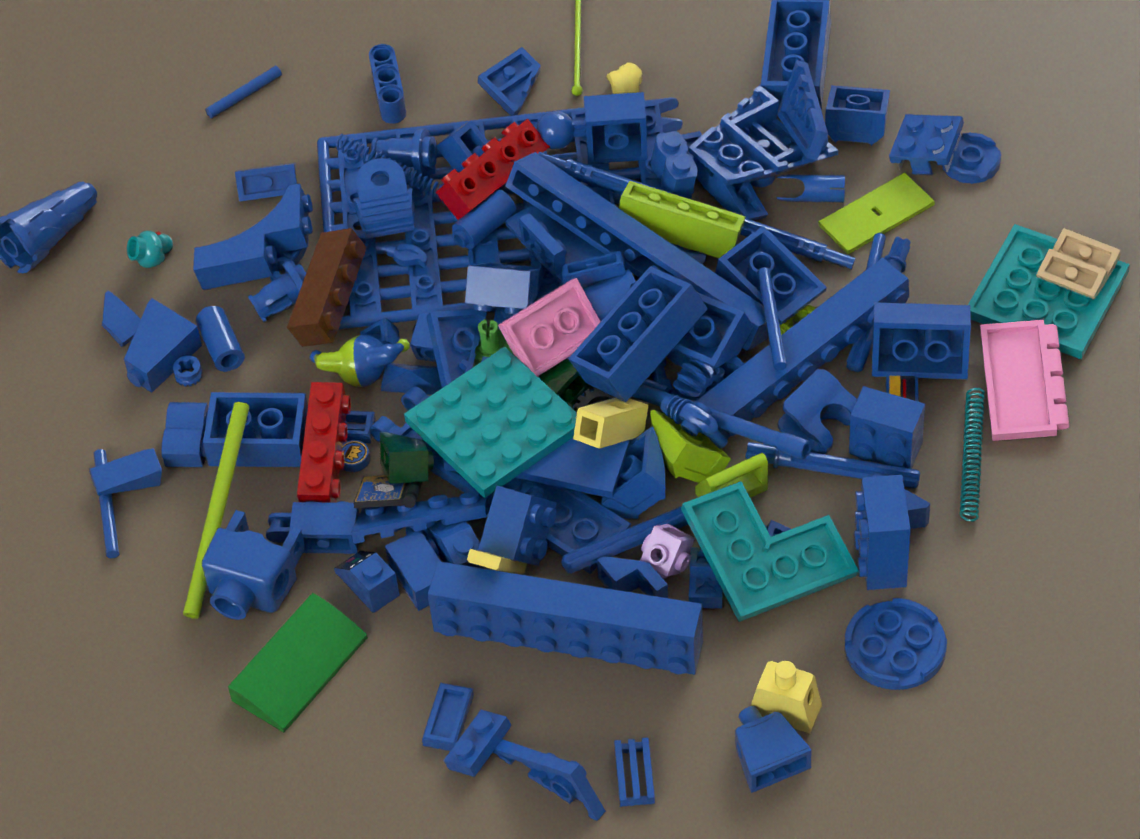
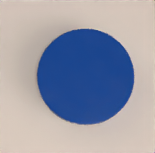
[845,598,947,690]

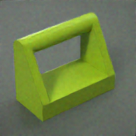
[695,453,768,498]

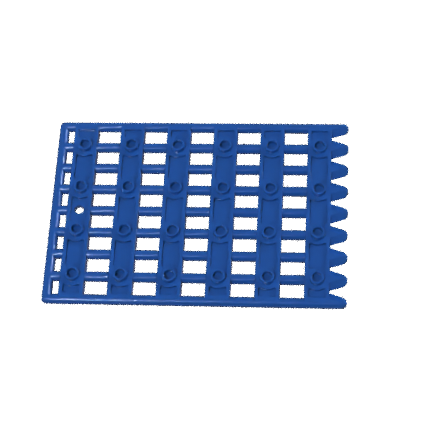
[317,97,706,329]

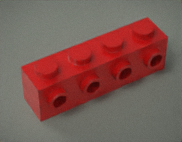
[435,119,550,220]
[297,382,351,503]

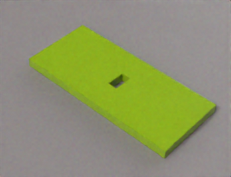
[818,172,935,254]

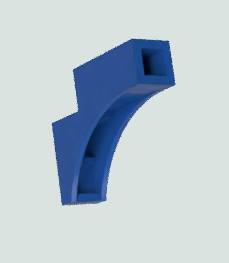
[193,183,313,290]

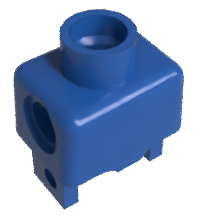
[202,510,305,620]

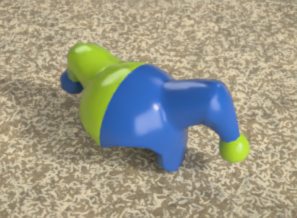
[310,335,410,387]

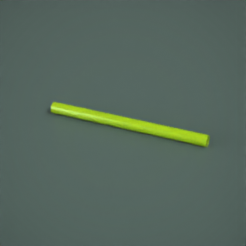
[183,402,249,619]

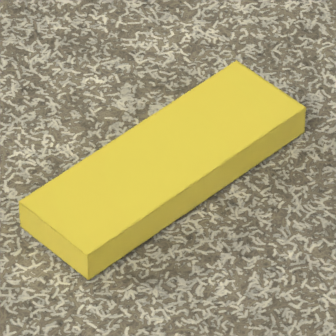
[467,549,527,575]

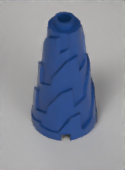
[0,182,97,273]

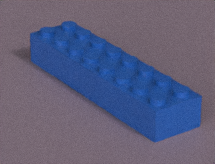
[428,561,703,675]

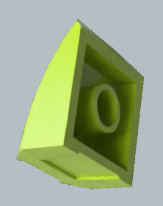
[650,410,731,483]

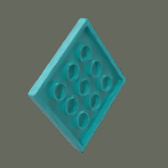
[968,224,1130,360]
[404,347,577,498]

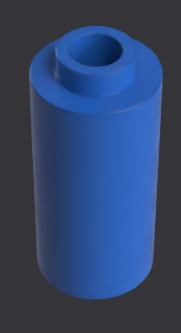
[452,189,517,249]
[195,306,245,372]

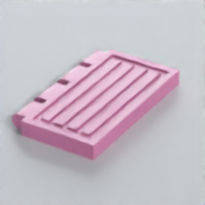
[980,320,1069,441]

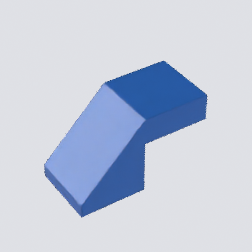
[597,556,668,598]

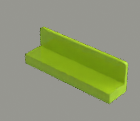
[619,181,746,258]

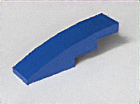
[682,131,768,221]

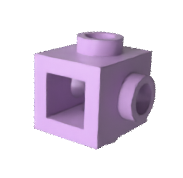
[640,524,695,578]

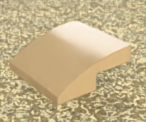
[1036,228,1121,299]

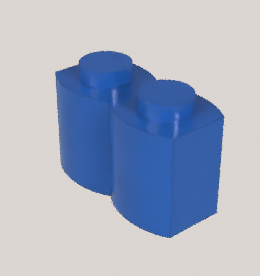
[651,131,697,199]
[161,402,208,467]

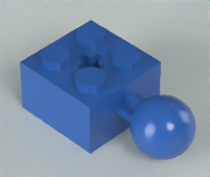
[537,92,648,164]

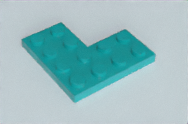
[681,481,859,622]

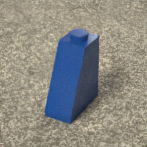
[124,298,202,393]

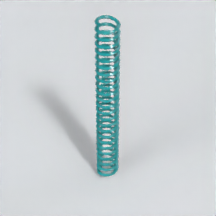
[959,388,985,522]

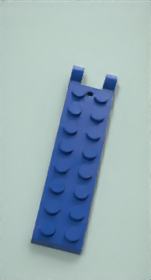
[370,386,631,574]

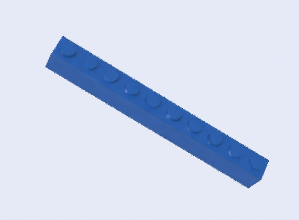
[505,152,768,351]

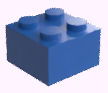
[849,386,925,469]
[478,485,557,566]

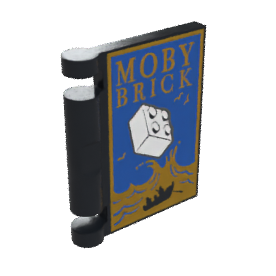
[354,475,422,508]

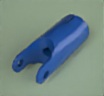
[776,174,845,203]

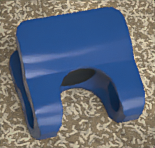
[777,369,857,454]

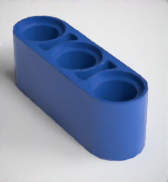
[369,44,406,124]

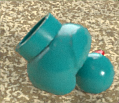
[127,230,173,268]

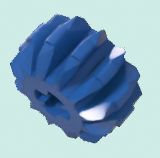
[673,358,725,402]

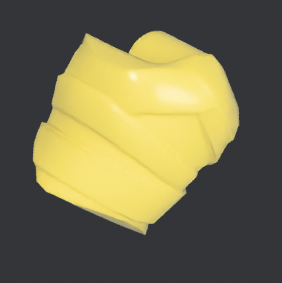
[606,62,642,94]

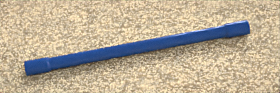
[566,356,811,460]

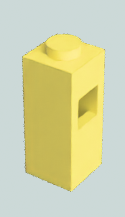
[573,398,649,449]

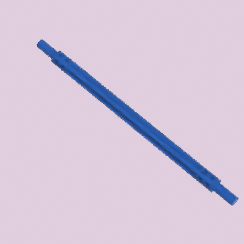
[538,152,856,269]

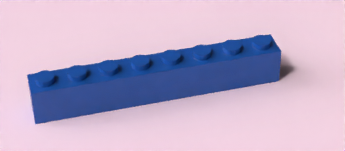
[695,257,910,439]

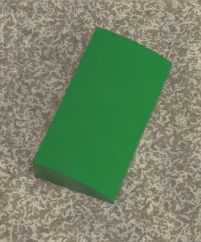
[228,593,368,733]

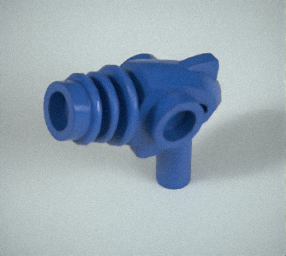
[660,394,728,448]

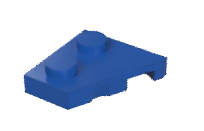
[477,47,541,116]

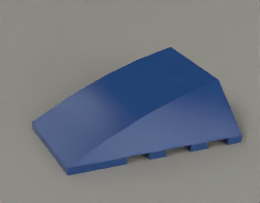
[688,85,839,185]

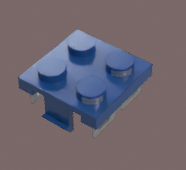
[889,114,964,175]

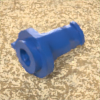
[371,129,437,177]
[248,261,306,322]

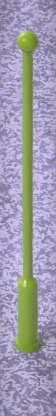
[571,0,583,96]

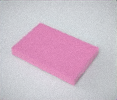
[498,278,601,377]

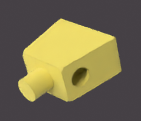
[751,661,822,733]

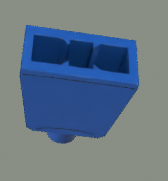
[735,706,811,793]

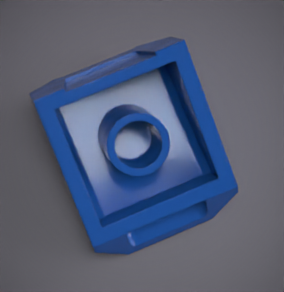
[825,85,890,146]
[601,427,666,519]

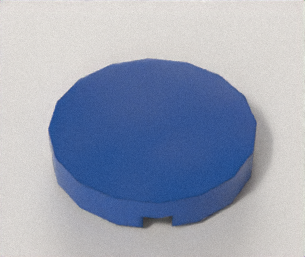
[942,132,1001,184]

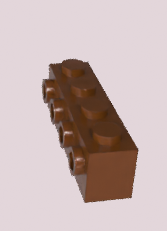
[287,228,366,347]

